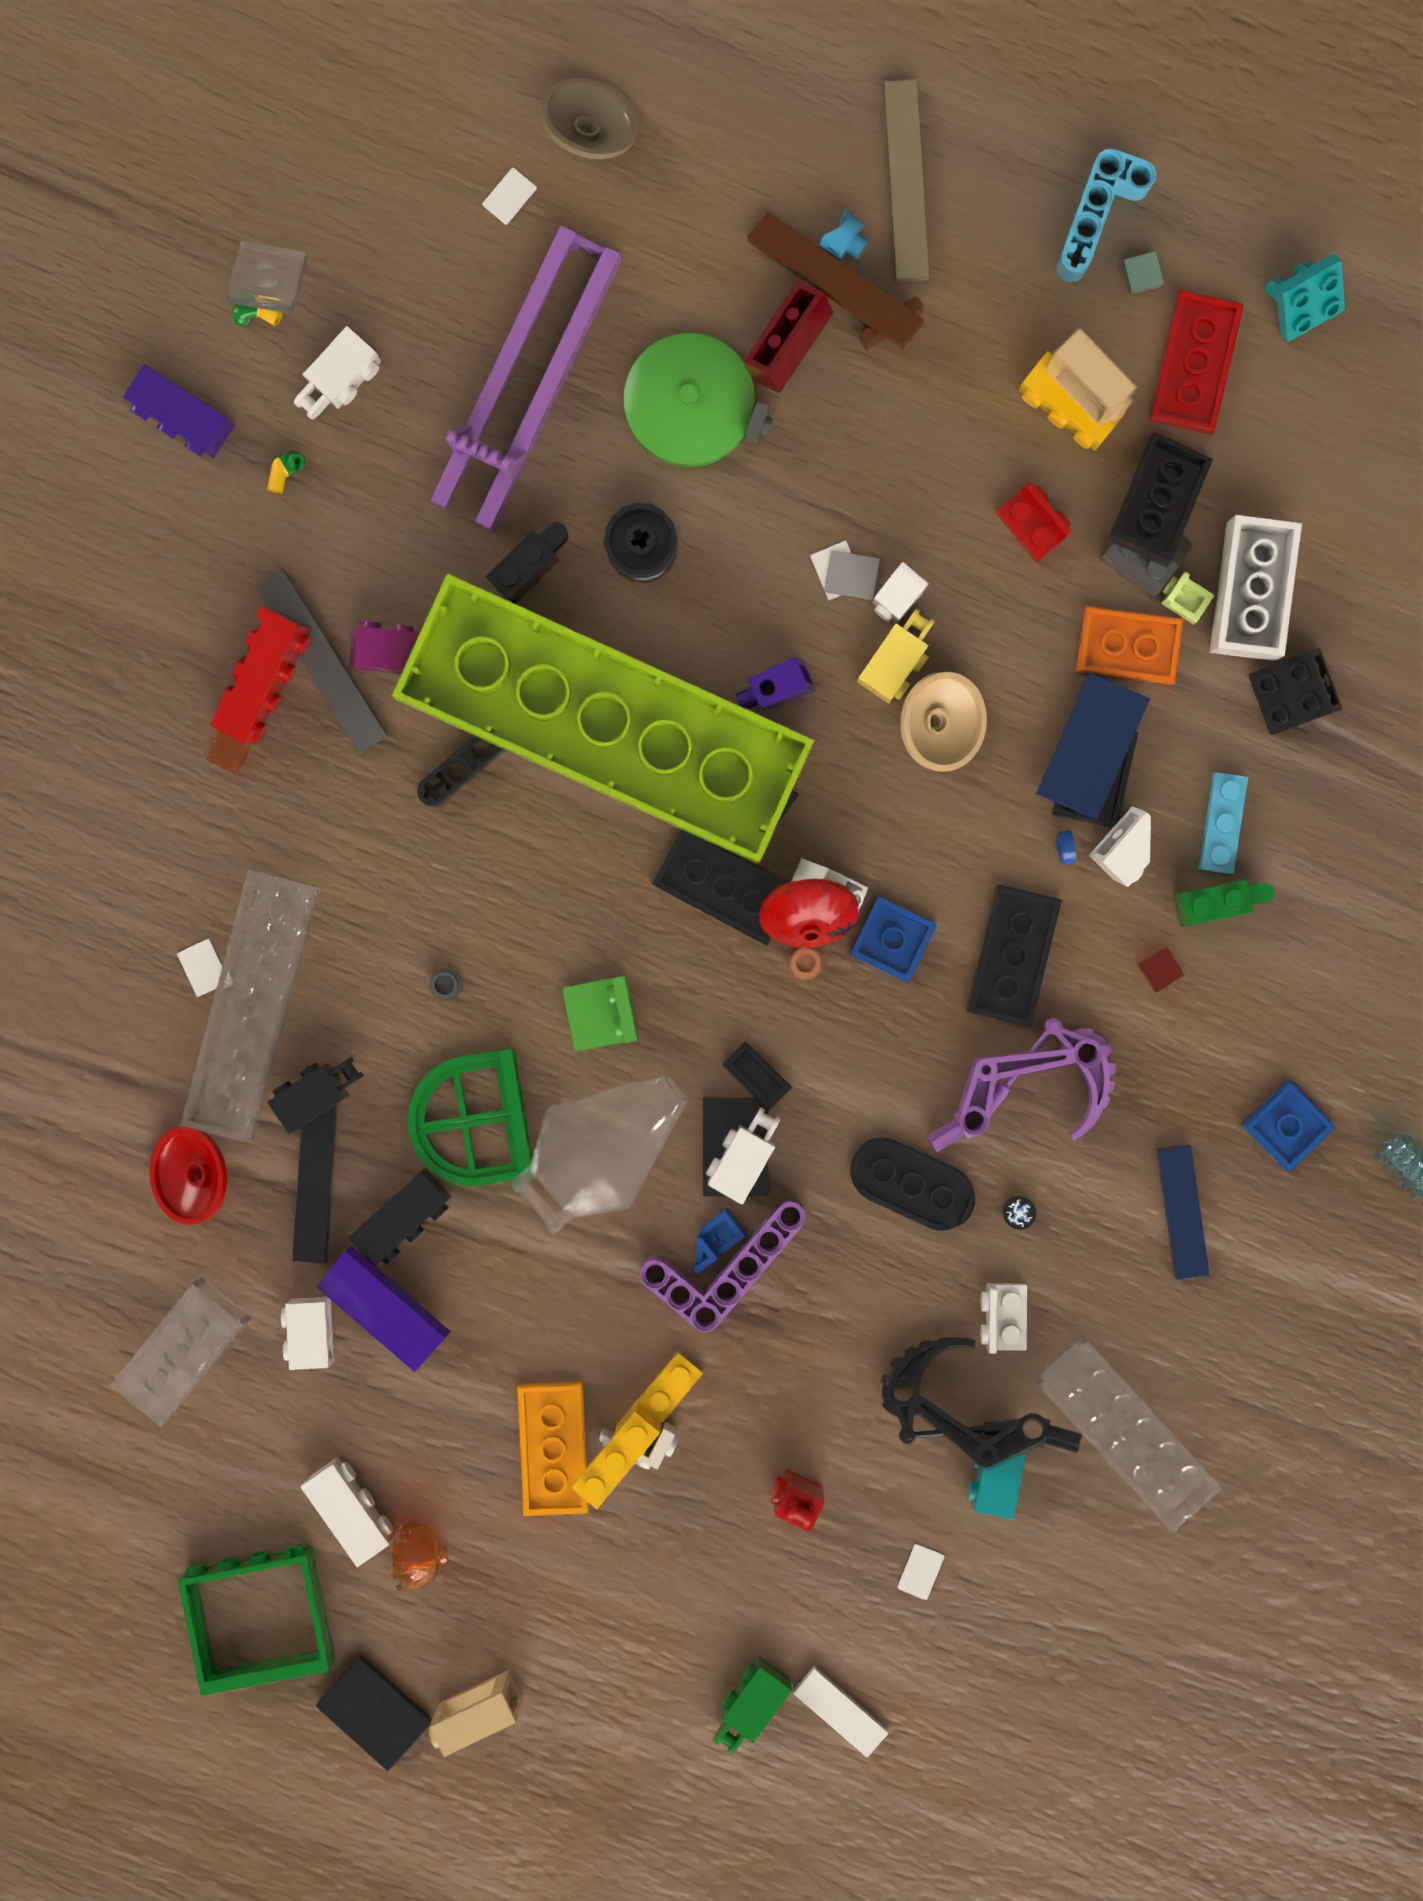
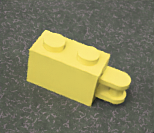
[857,608,935,704]

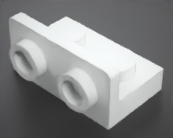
[980,1283,1027,1354]

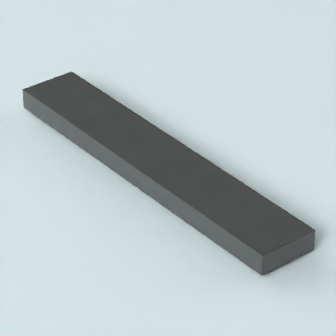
[255,569,388,753]

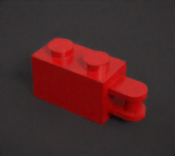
[770,1469,825,1533]

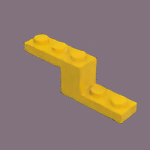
[571,1350,703,1509]

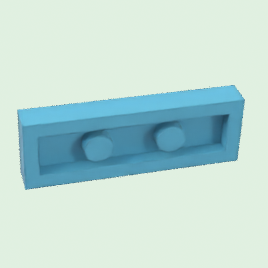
[1198,772,1248,875]

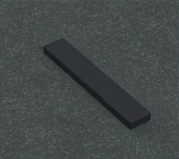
[292,1065,340,1263]

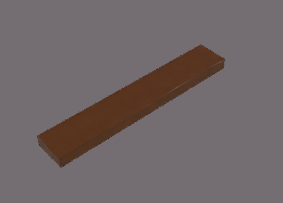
[747,212,924,349]

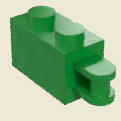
[1174,880,1274,926]
[713,1656,792,1754]

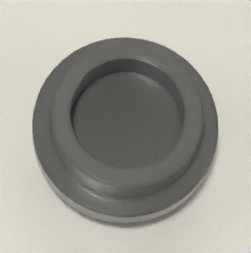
[429,968,462,1001]

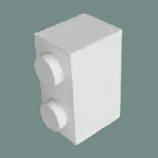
[281,1297,334,1370]

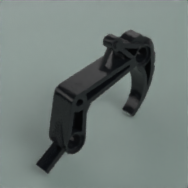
[880,1337,1082,1470]

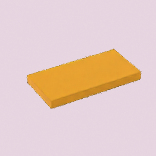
[517,1381,589,1516]

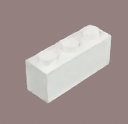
[301,1456,394,1567]

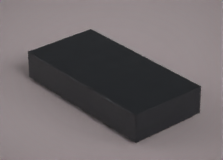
[722,1041,792,1112]

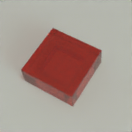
[1137,947,1184,992]

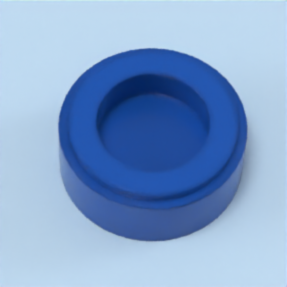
[1056,831,1076,865]

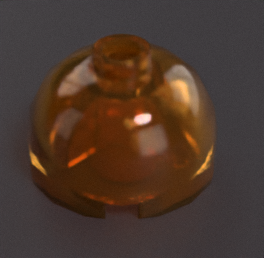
[393,1523,447,1591]

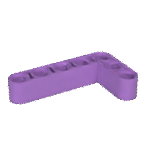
[640,1198,805,1332]

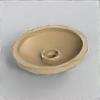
[901,672,987,772]

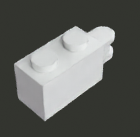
[294,326,381,420]
[706,1107,781,1205]

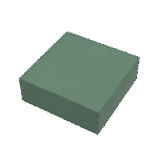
[1122,251,1164,295]

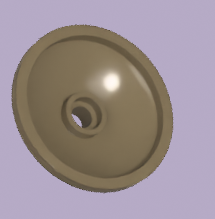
[540,78,639,159]

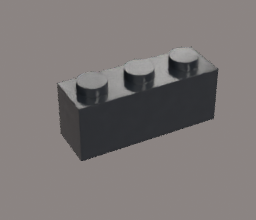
[348,1168,451,1266]

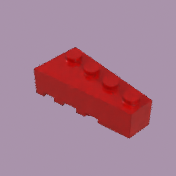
[210,606,312,745]

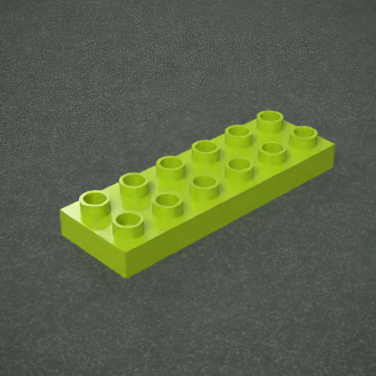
[392,574,814,864]

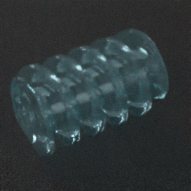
[1374,1135,1423,1206]

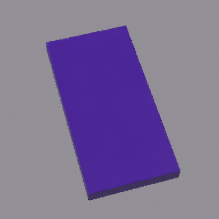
[316,1245,451,1372]

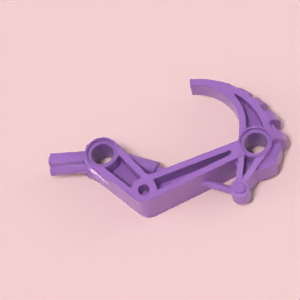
[927,1018,1117,1152]

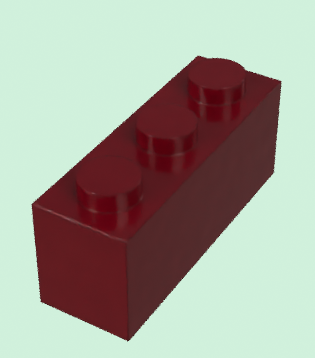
[743,280,834,394]

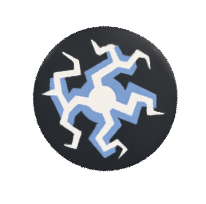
[1002,1196,1036,1230]

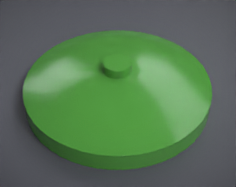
[624,333,755,467]

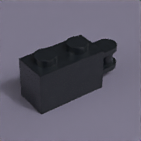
[485,522,569,604]
[267,1057,364,1135]

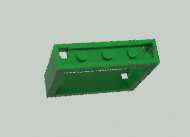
[177,1544,335,1696]

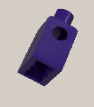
[735,657,816,711]

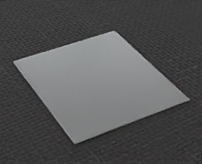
[825,550,880,601]

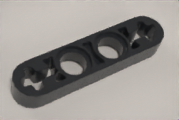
[417,736,505,807]

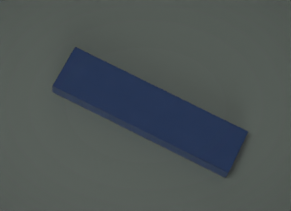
[1156,1144,1210,1280]

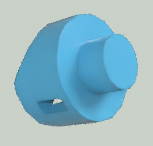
[819,209,870,262]

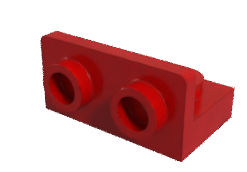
[995,482,1072,563]

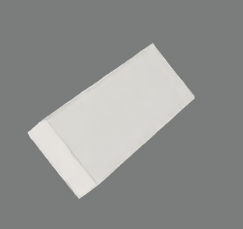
[793,1665,889,1758]

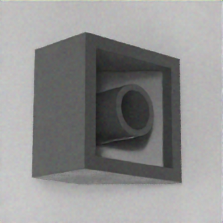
[1100,537,1192,599]

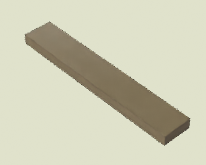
[884,79,929,282]

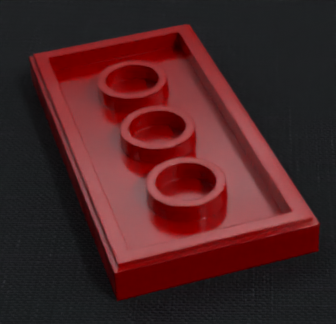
[1148,290,1244,435]

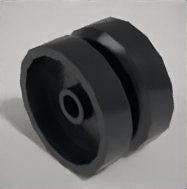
[604,503,678,583]

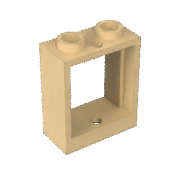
[1045,329,1137,427]
[429,1670,522,1757]

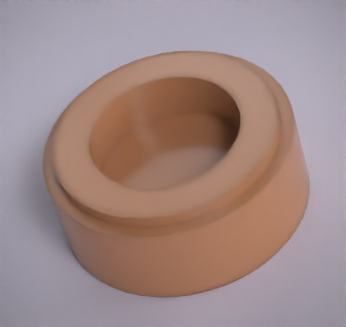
[789,948,822,979]

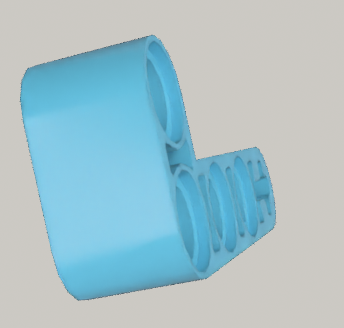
[1057,149,1156,283]

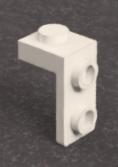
[599,1421,679,1470]

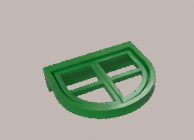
[407,1047,536,1186]

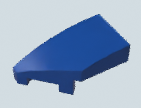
[693,1207,747,1274]

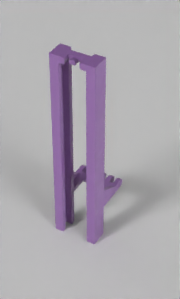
[431,225,621,533]

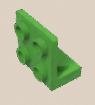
[563,975,639,1051]

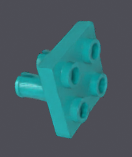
[1265,253,1345,342]

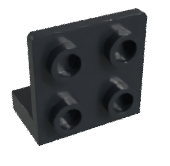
[1249,648,1343,735]

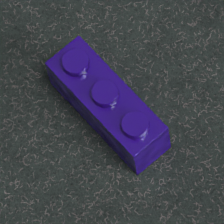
[123,364,234,458]

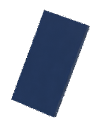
[1035,672,1150,820]

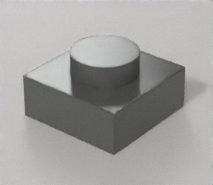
[745,402,773,445]

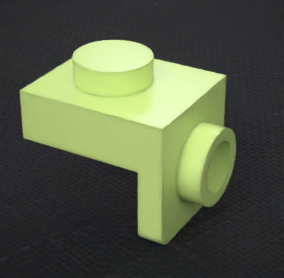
[1161,571,1215,625]

